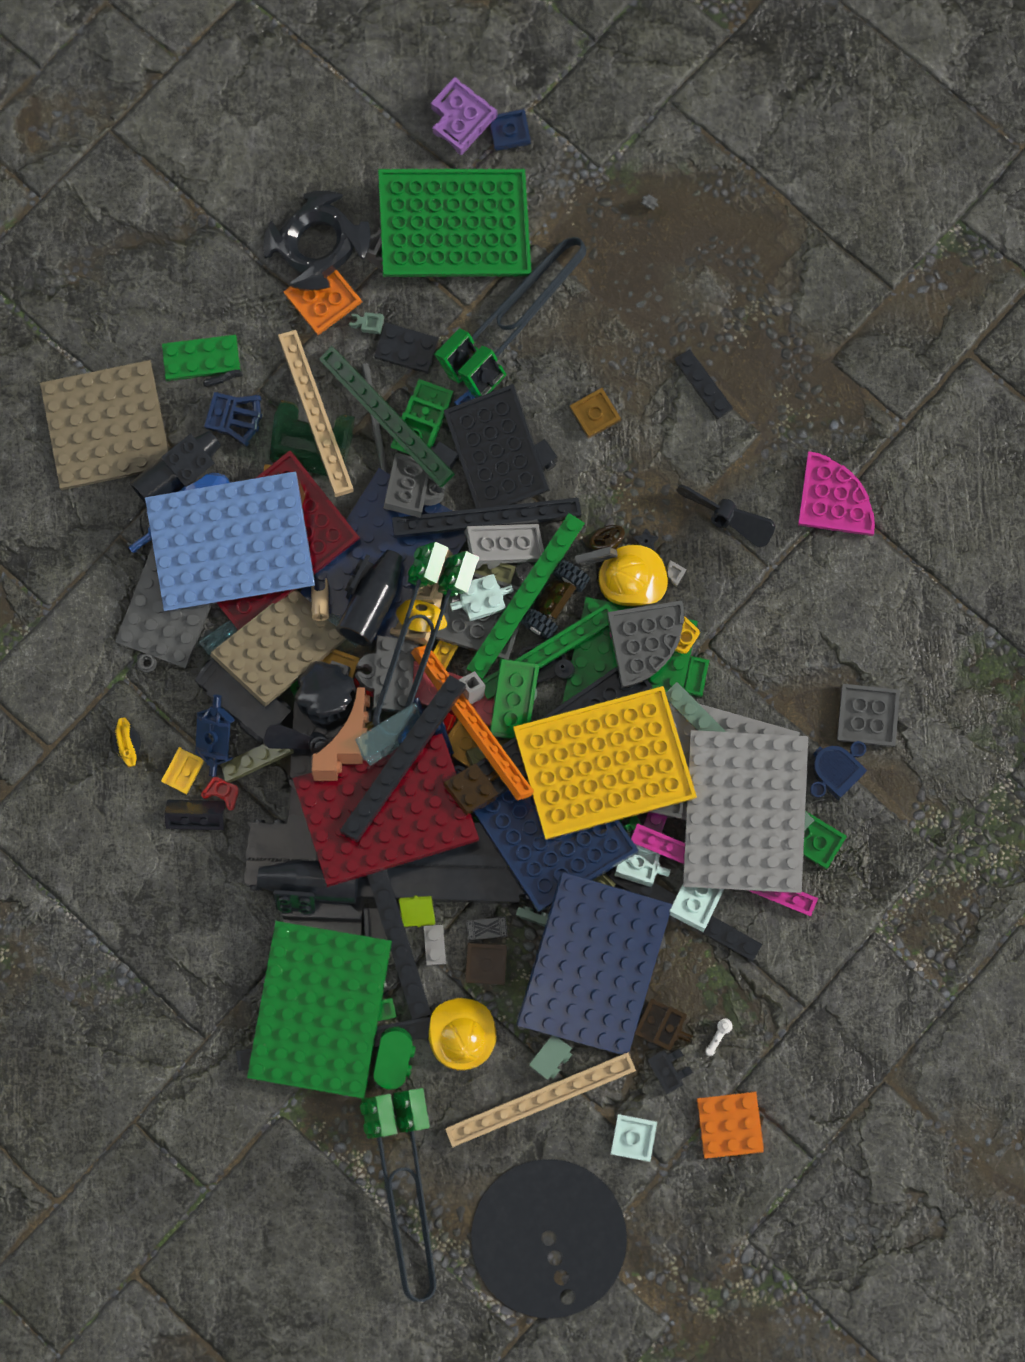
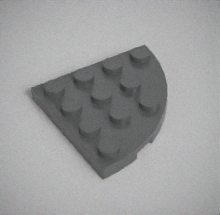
[607,601,684,688]

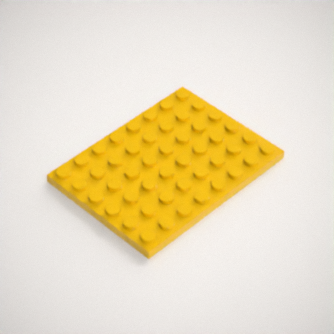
[513,686,697,840]

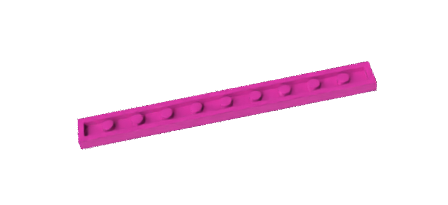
[631,824,818,916]

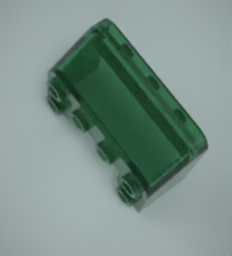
[269,400,355,476]

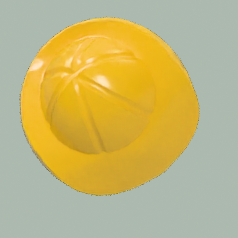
[598,545,668,606]
[429,998,496,1070]

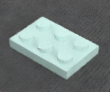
[669,885,724,932]

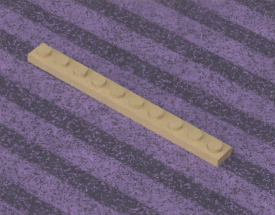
[278,330,353,497]
[445,1053,636,1147]

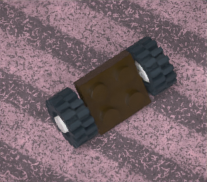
[521,560,590,640]

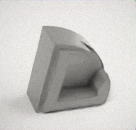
[667,560,686,587]

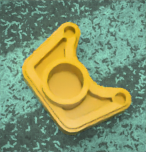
[675,617,700,654]

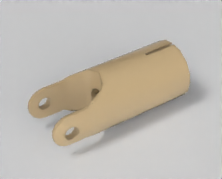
[311,578,329,621]

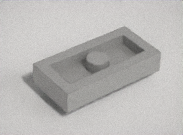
[424,925,446,966]

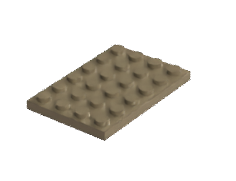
[211,589,346,707]

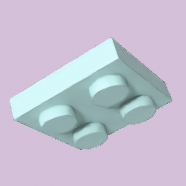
[611,1114,657,1162]

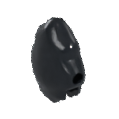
[295,661,356,725]

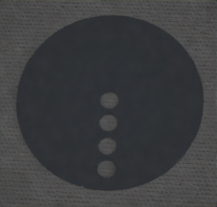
[471,1159,627,1318]

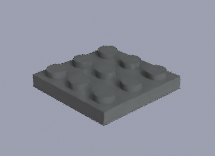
[837,684,900,747]

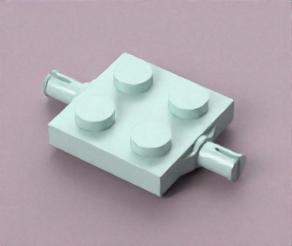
[450,574,514,621]
[614,844,671,887]

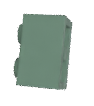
[529,1035,573,1080]

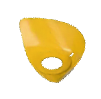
[396,599,447,632]

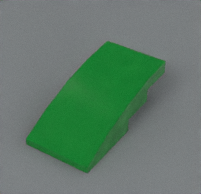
[391,379,455,454]

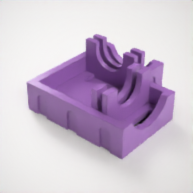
[431,77,497,155]

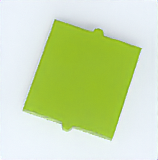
[399,895,436,927]

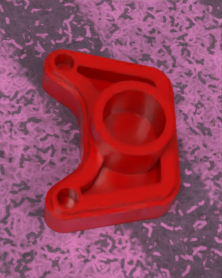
[201,777,239,811]

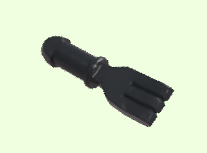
[203,370,243,387]

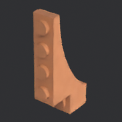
[312,687,370,781]

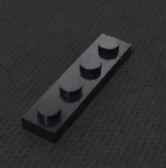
[674,349,733,420]

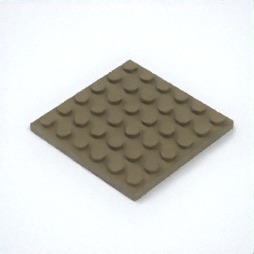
[40,360,169,491]

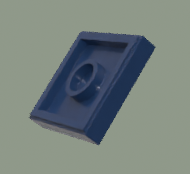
[490,109,531,151]

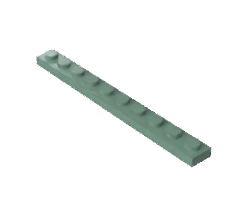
[666,682,815,830]

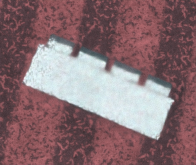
[355,703,421,765]

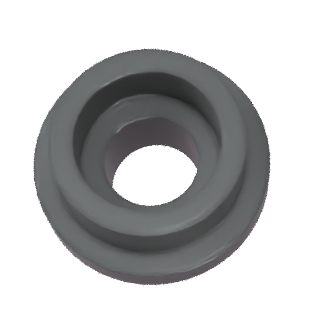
[641,194,659,211]
[137,654,157,673]

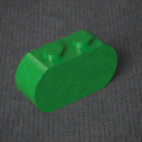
[373,1027,416,1089]

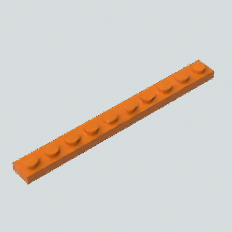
[411,646,534,800]

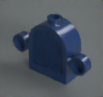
[810,741,867,800]

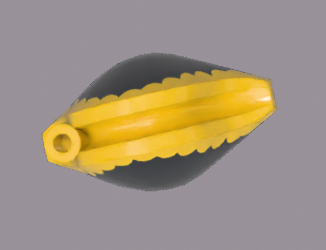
[112,717,141,767]

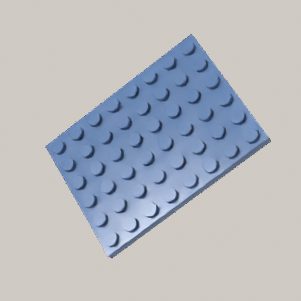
[145,472,315,611]

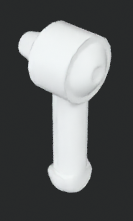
[705,1019,732,1056]

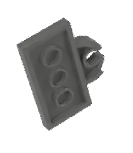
[383,453,445,518]
[355,636,415,715]

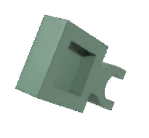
[349,312,384,334]

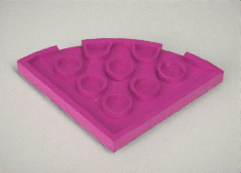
[798,451,875,536]

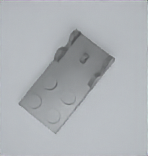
[464,524,544,569]

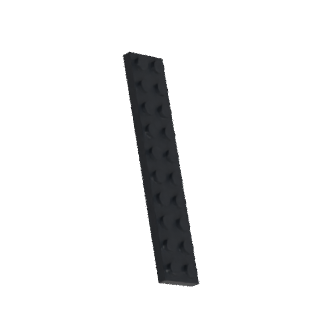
[476,666,653,797]

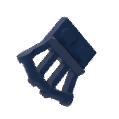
[204,392,263,447]

